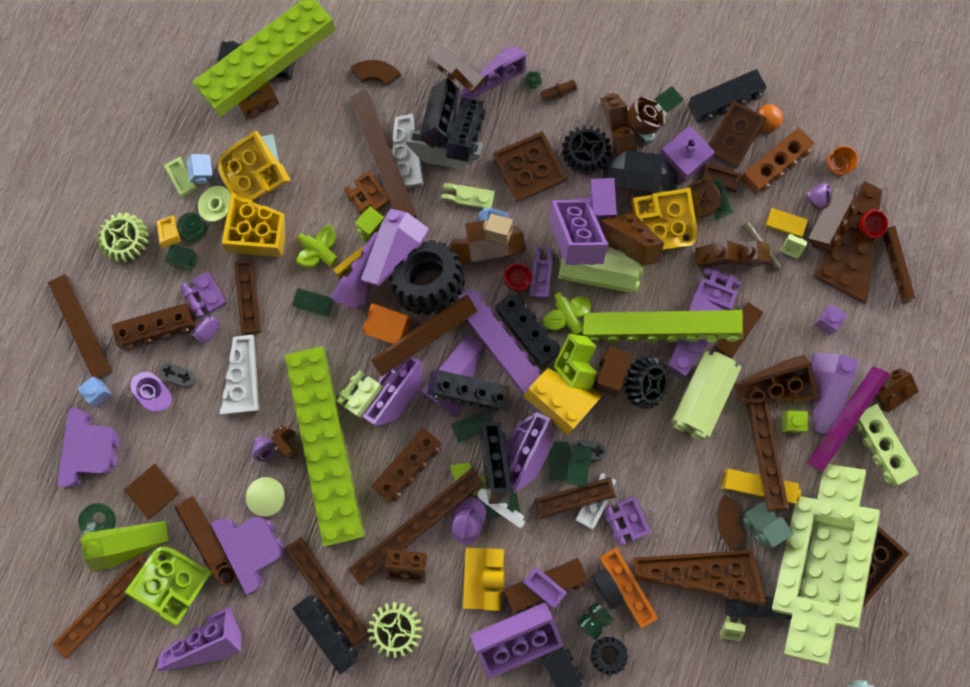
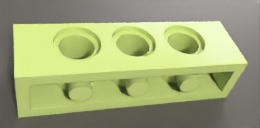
[854,404,919,486]

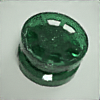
[177,212,207,242]

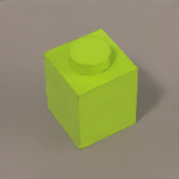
[782,410,808,434]

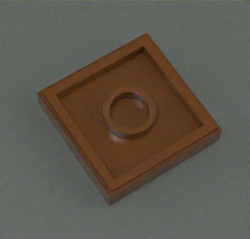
[124,464,180,519]

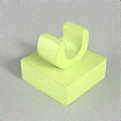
[780,234,807,259]
[720,616,745,642]

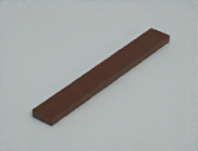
[350,89,418,218]
[348,468,484,585]

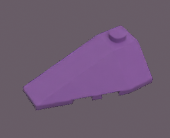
[459,46,526,102]
[361,209,429,286]
[330,232,378,310]
[157,607,242,671]

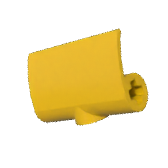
[463,548,505,611]

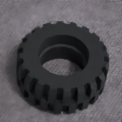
[389,240,465,315]

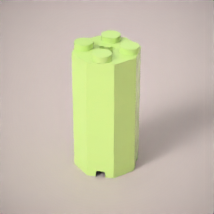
[558,247,644,293]
[671,350,741,441]

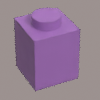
[814,304,847,335]

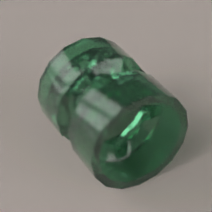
[576,601,614,640]

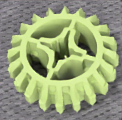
[96,213,149,263]
[368,602,423,658]

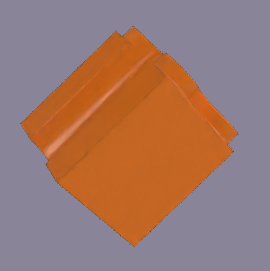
[362,303,413,344]

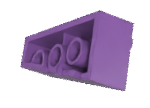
[667,292,722,380]

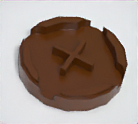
[687,180,721,218]

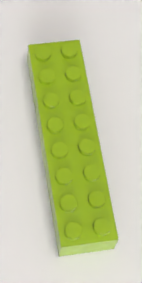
[192,0,336,117]

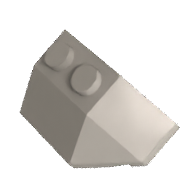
[406,129,483,169]

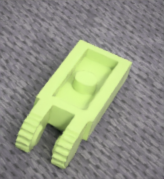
[440,183,495,209]

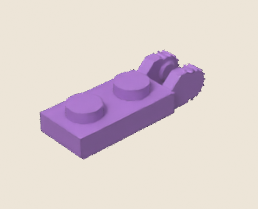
[529,246,553,299]

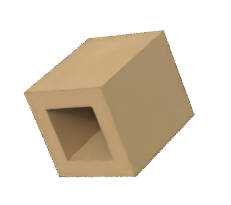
[483,214,513,245]

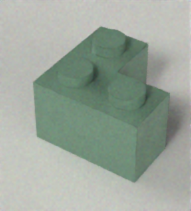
[742,501,794,548]

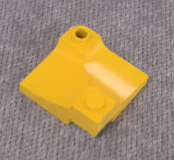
[218,131,291,201]
[631,188,697,250]

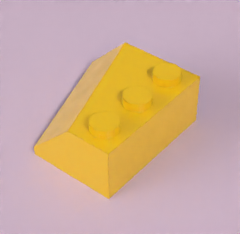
[222,192,285,257]
[523,368,604,435]

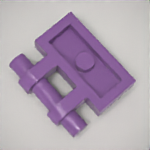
[696,267,742,310]
[180,271,227,319]
[604,496,651,546]

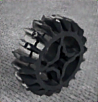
[562,125,612,175]
[624,356,670,409]

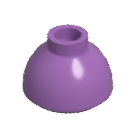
[807,183,831,209]
[252,436,277,462]

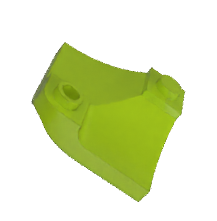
[124,547,211,629]

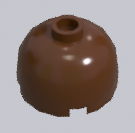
[627,96,666,135]

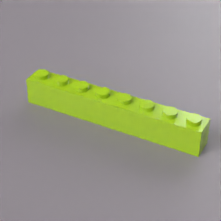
[583,310,743,343]

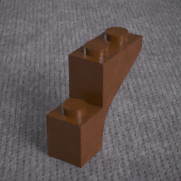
[600,93,637,156]
[696,240,771,267]

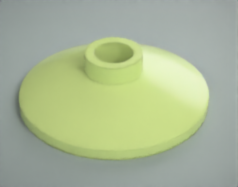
[198,186,231,222]

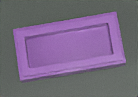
[523,566,567,609]

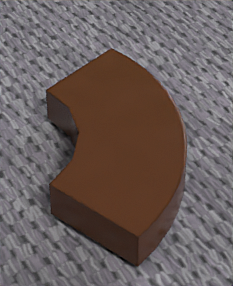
[351,60,401,86]
[717,495,746,551]

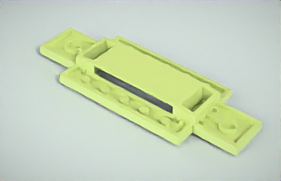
[772,464,880,666]

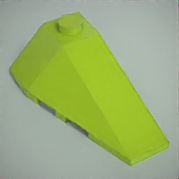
[81,521,170,572]

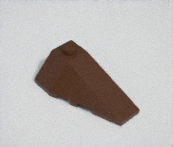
[734,355,819,403]

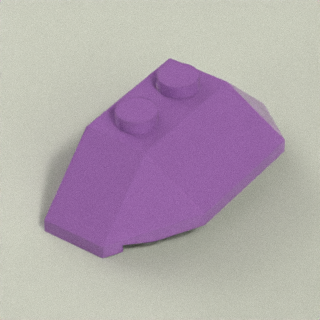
[362,356,422,426]
[505,412,553,491]

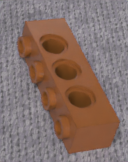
[740,127,814,195]

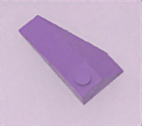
[422,334,484,417]
[811,353,858,435]

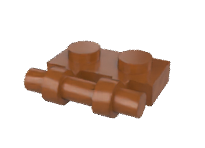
[344,171,391,214]

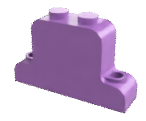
[57,408,120,488]
[211,517,284,595]

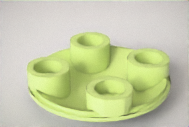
[246,477,285,517]

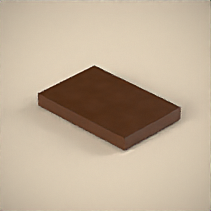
[708,100,766,168]

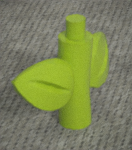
[296,224,338,268]
[542,292,591,335]

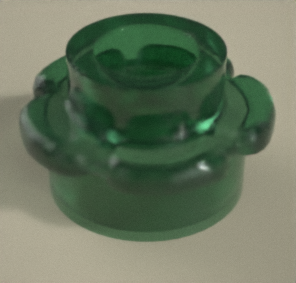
[525,71,543,89]

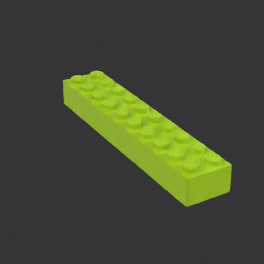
[285,346,366,547]

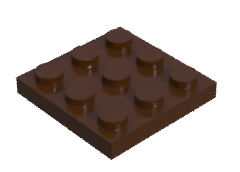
[493,131,567,203]

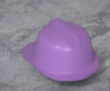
[131,372,172,412]
[451,497,486,544]

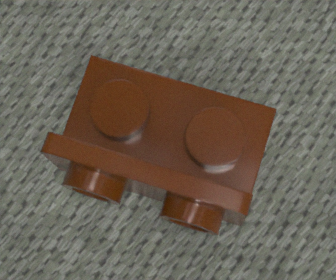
[385,550,427,583]

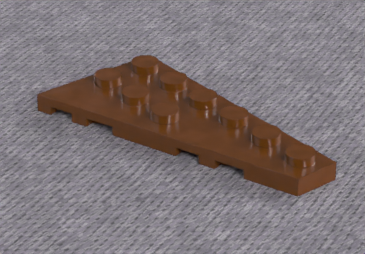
[814,181,882,304]
[633,550,766,607]

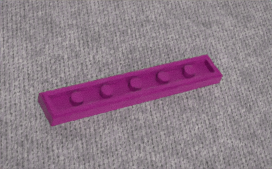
[807,366,890,472]

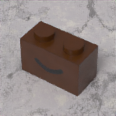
[239,82,279,119]

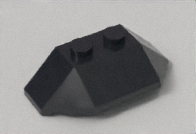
[602,150,678,192]

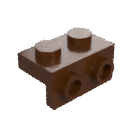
[876,368,919,413]
[270,425,298,460]

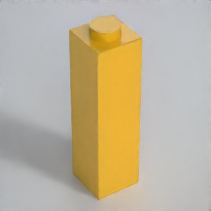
[721,469,801,504]

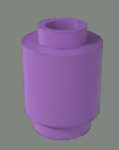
[192,316,221,344]

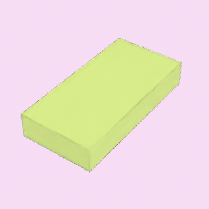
[164,157,198,197]

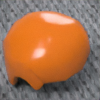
[756,104,783,134]
[826,146,859,176]

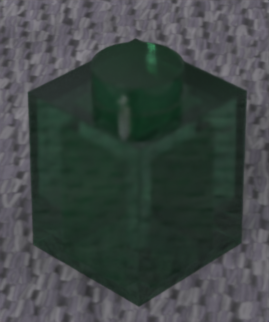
[165,244,198,272]

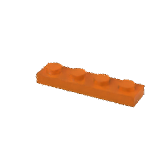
[599,547,658,629]

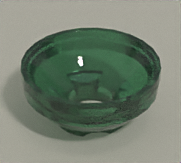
[78,503,116,534]

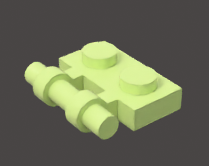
[336,370,384,418]

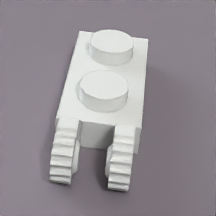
[575,473,617,530]
[477,488,526,528]

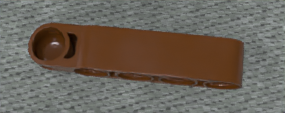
[174,496,236,587]

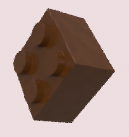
[594,346,633,397]

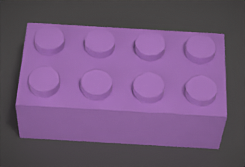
[549,200,608,265]
[470,602,564,679]

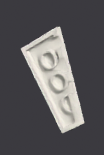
[391,114,424,188]
[220,335,260,415]

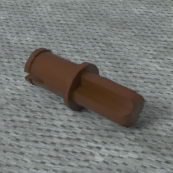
[540,79,577,101]

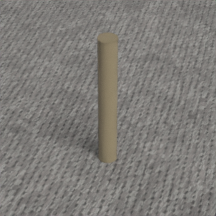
[743,221,782,271]

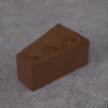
[600,213,664,266]

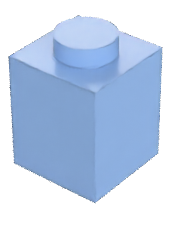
[186,154,212,185]
[77,377,112,407]

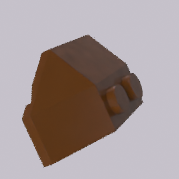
[449,219,526,263]

